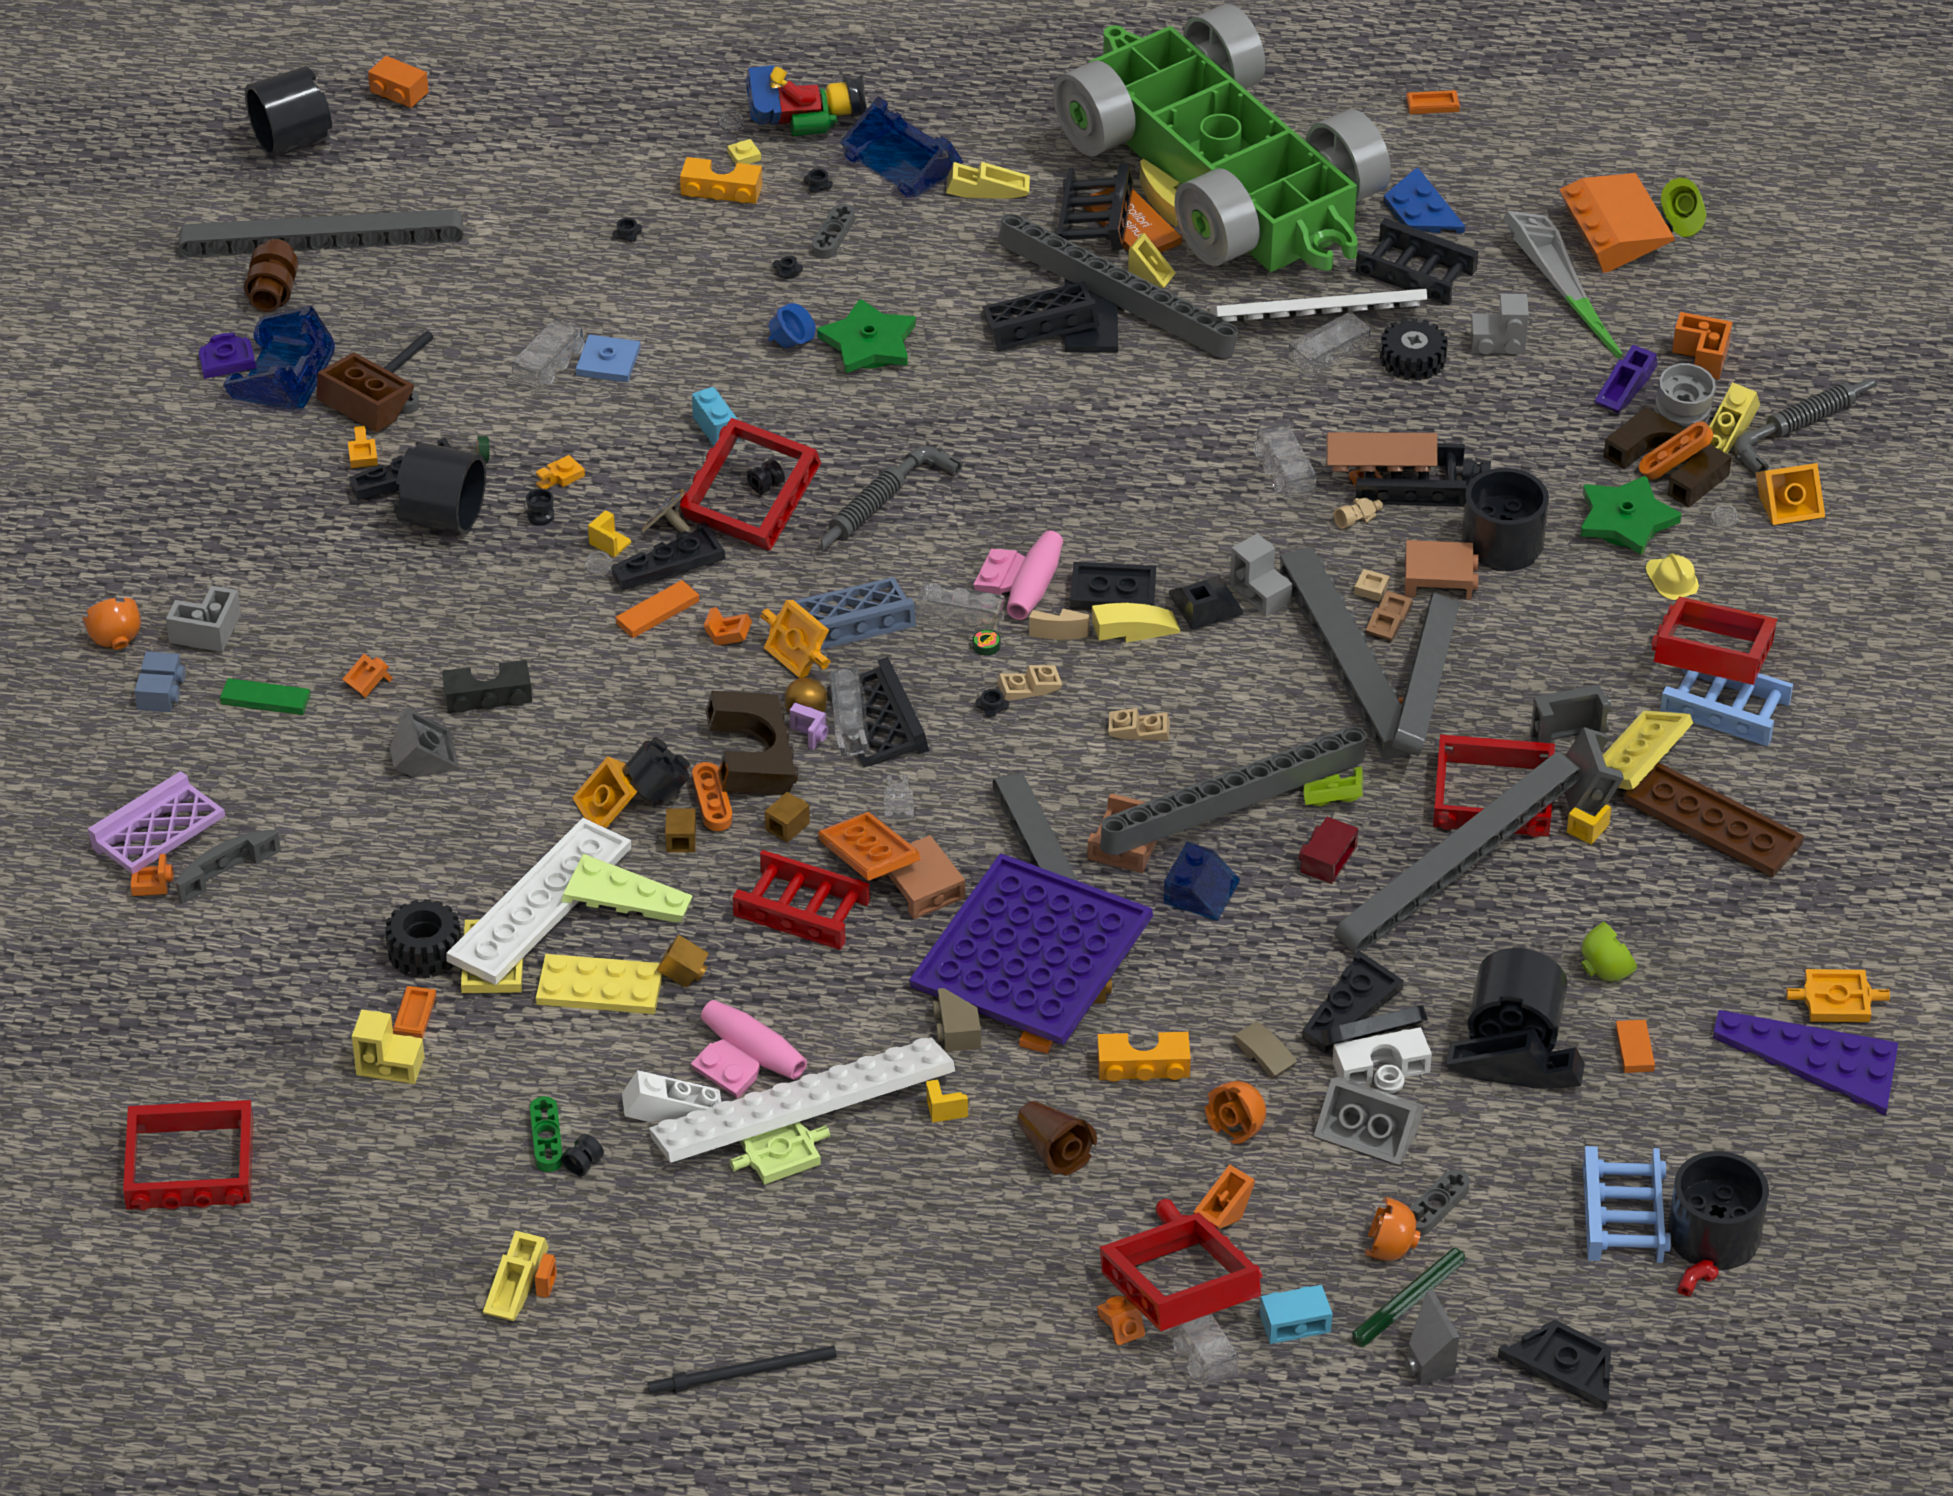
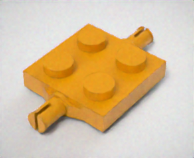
[760,600,831,678]
[1786,969,1890,1022]

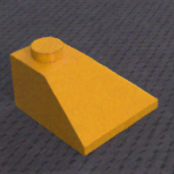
[1755,463,1825,525]
[572,756,637,828]

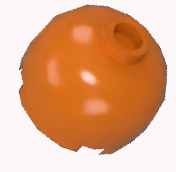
[82,597,141,650]
[1205,1081,1266,1144]
[1365,1197,1420,1261]

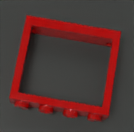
[680,418,821,551]
[1651,596,1778,685]
[1433,734,1555,837]
[123,1100,254,1211]
[1099,1212,1263,1331]

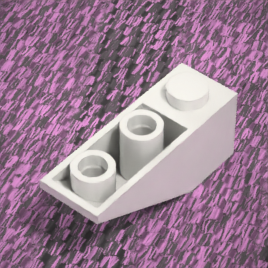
[622,1070,721,1122]

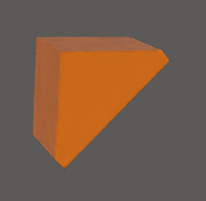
[1193,1164,1255,1229]

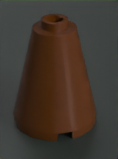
[1017,1101,1097,1176]

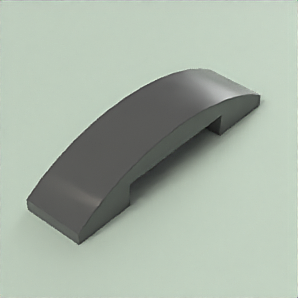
[176,829,281,904]

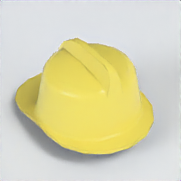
[1646,553,1699,600]

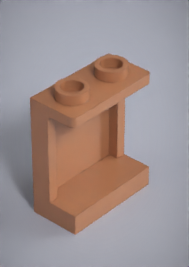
[1405,540,1478,600]
[1087,794,1157,873]
[881,835,965,919]

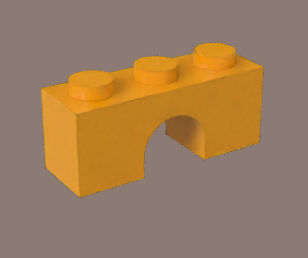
[680,157,763,204]
[1097,1032,1191,1082]

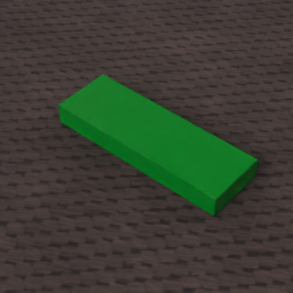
[220,678,311,715]

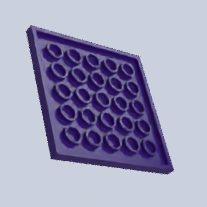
[909,853,1153,1045]

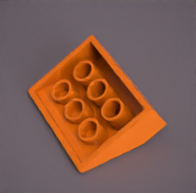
[1559,173,1675,273]

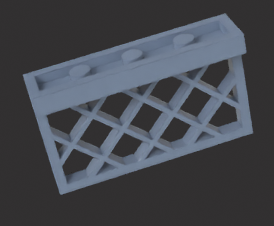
[795,577,916,649]

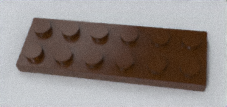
[1623,762,1804,877]

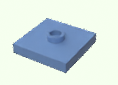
[576,335,641,383]

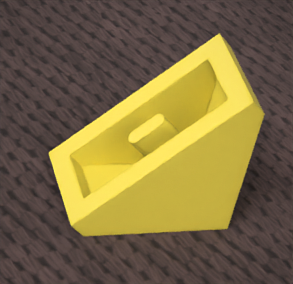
[1128,233,1176,289]

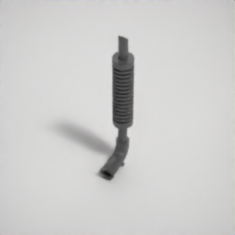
[1734,379,1877,477]
[821,446,963,552]

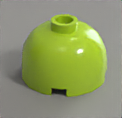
[1581,921,1637,982]

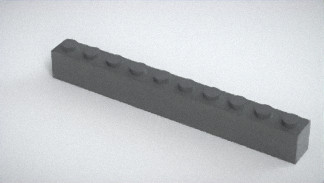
[1280,546,1409,760]

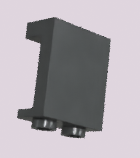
[1530,685,1611,755]
[1564,727,1624,817]

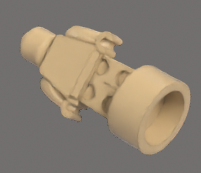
[1333,498,1383,529]

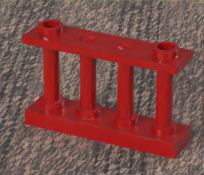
[732,850,870,950]

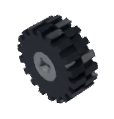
[1380,318,1448,381]

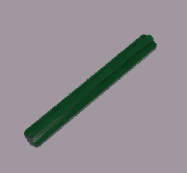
[1352,1247,1465,1347]

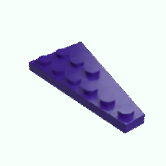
[1713,1010,1898,1116]

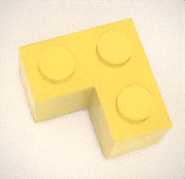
[352,1010,425,1084]

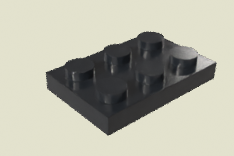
[1070,562,1157,609]

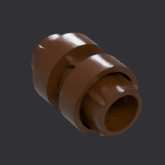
[244,239,299,312]

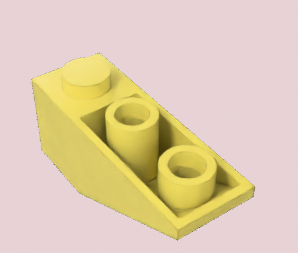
[1709,382,1760,454]

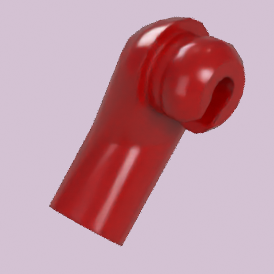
[1155,1198,1190,1224]
[1677,1260,1719,1297]

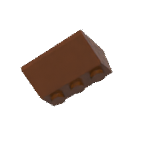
[316,352,414,432]

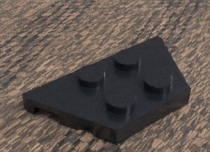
[1498,1320,1611,1410]

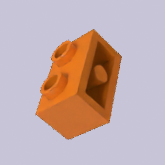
[368,56,429,108]

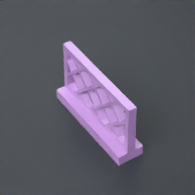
[88,771,226,874]

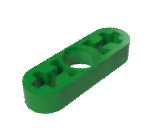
[530,1096,563,1172]

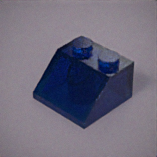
[1163,842,1240,921]

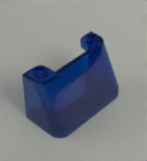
[839,97,964,198]
[223,305,335,410]

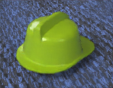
[1661,177,1706,237]

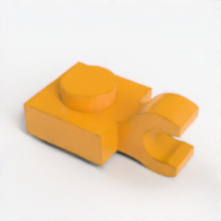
[348,426,378,468]
[536,455,585,489]

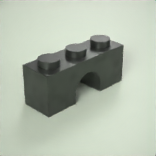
[442,660,532,713]

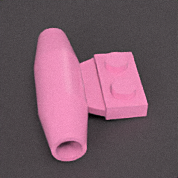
[973,531,1063,620]
[691,1000,807,1099]

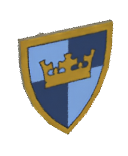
[642,489,691,533]

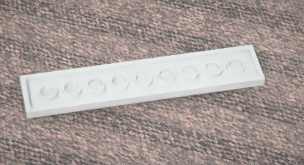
[649,1037,955,1163]

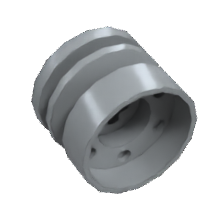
[1653,363,1716,429]

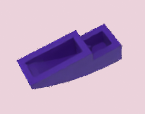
[1595,344,1658,413]

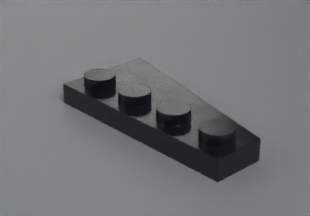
[349,437,451,500]
[611,521,726,590]
[1302,950,1404,1053]

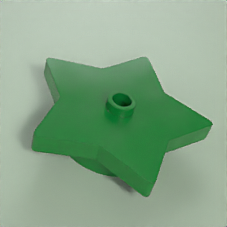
[817,299,916,373]
[1580,476,1682,554]

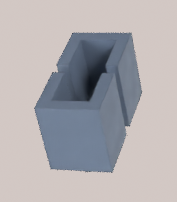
[134,651,186,712]

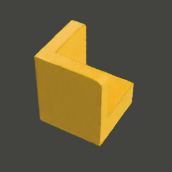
[588,510,631,558]
[1567,804,1612,845]
[926,1080,968,1123]

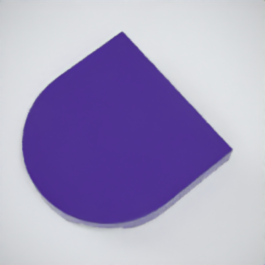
[199,333,257,379]

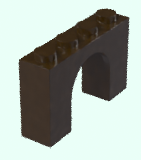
[1603,407,1732,508]
[705,691,798,795]

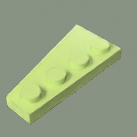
[561,854,692,922]

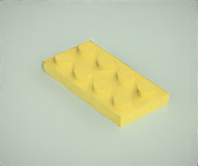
[1603,711,1693,790]
[536,954,663,1014]

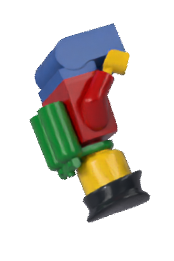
[745,65,868,137]

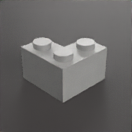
[1470,294,1529,354]
[1230,533,1292,617]
[166,586,241,652]

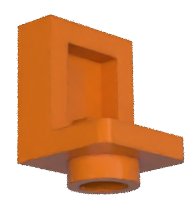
[704,607,752,645]
[130,854,174,896]
[1096,1296,1145,1345]

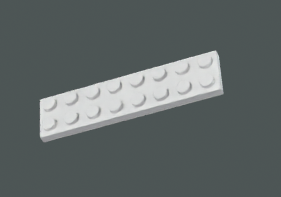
[1210,289,1427,322]
[446,818,631,985]

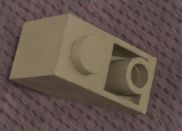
[933,988,981,1052]

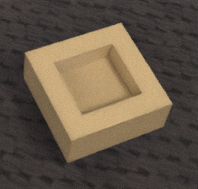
[1354,569,1390,602]

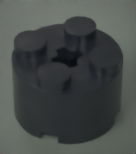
[622,737,690,805]

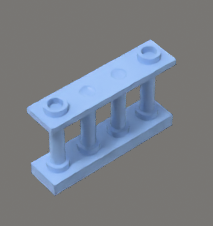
[1660,669,1793,746]
[1583,1146,1671,1263]

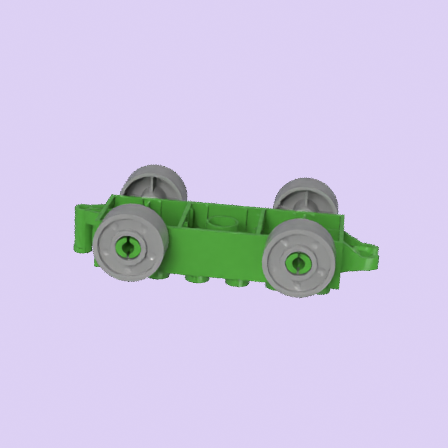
[1053,4,1391,272]

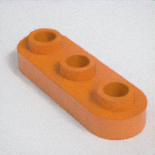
[1639,421,1713,480]
[692,762,732,831]

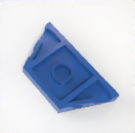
[1383,168,1465,233]

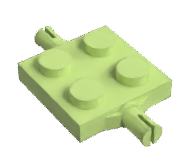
[729,1121,830,1185]

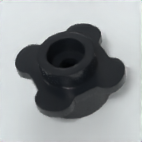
[804,169,833,192]
[612,218,642,242]
[773,256,803,279]
[975,689,1009,717]

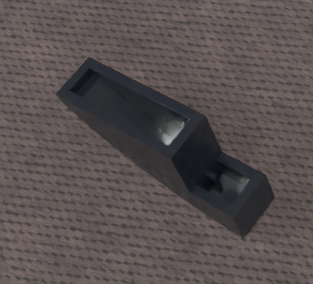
[1446,1028,1585,1089]

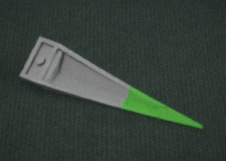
[1503,211,1622,359]

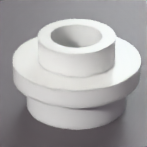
[1374,1065,1404,1093]

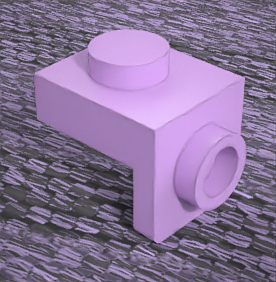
[790,703,828,750]

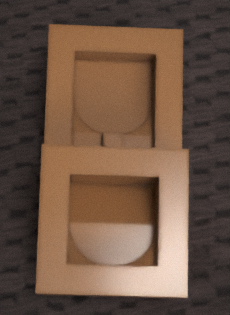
[1366,590,1413,641]

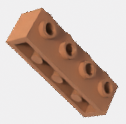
[1326,432,1437,472]

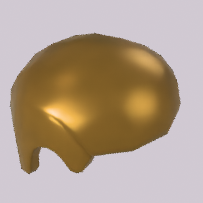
[785,677,827,714]

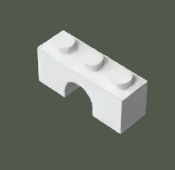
[1332,1027,1432,1085]

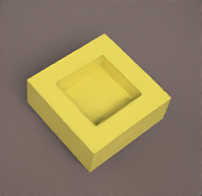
[727,139,761,164]

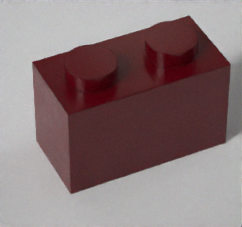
[1298,816,1359,884]

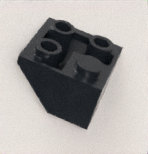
[1169,575,1243,630]

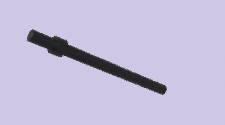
[647,1345,837,1394]

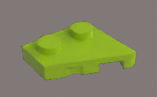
[1304,766,1364,806]

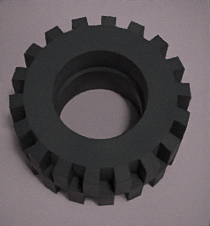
[385,899,461,978]

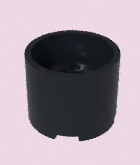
[245,66,332,158]
[394,441,486,535]
[1461,468,1549,571]
[1468,948,1568,1052]
[1668,1151,1769,1270]

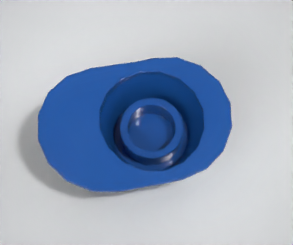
[768,303,816,348]

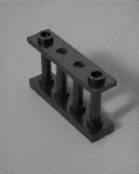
[1054,163,1134,250]
[1355,218,1479,305]
[1355,443,1466,507]

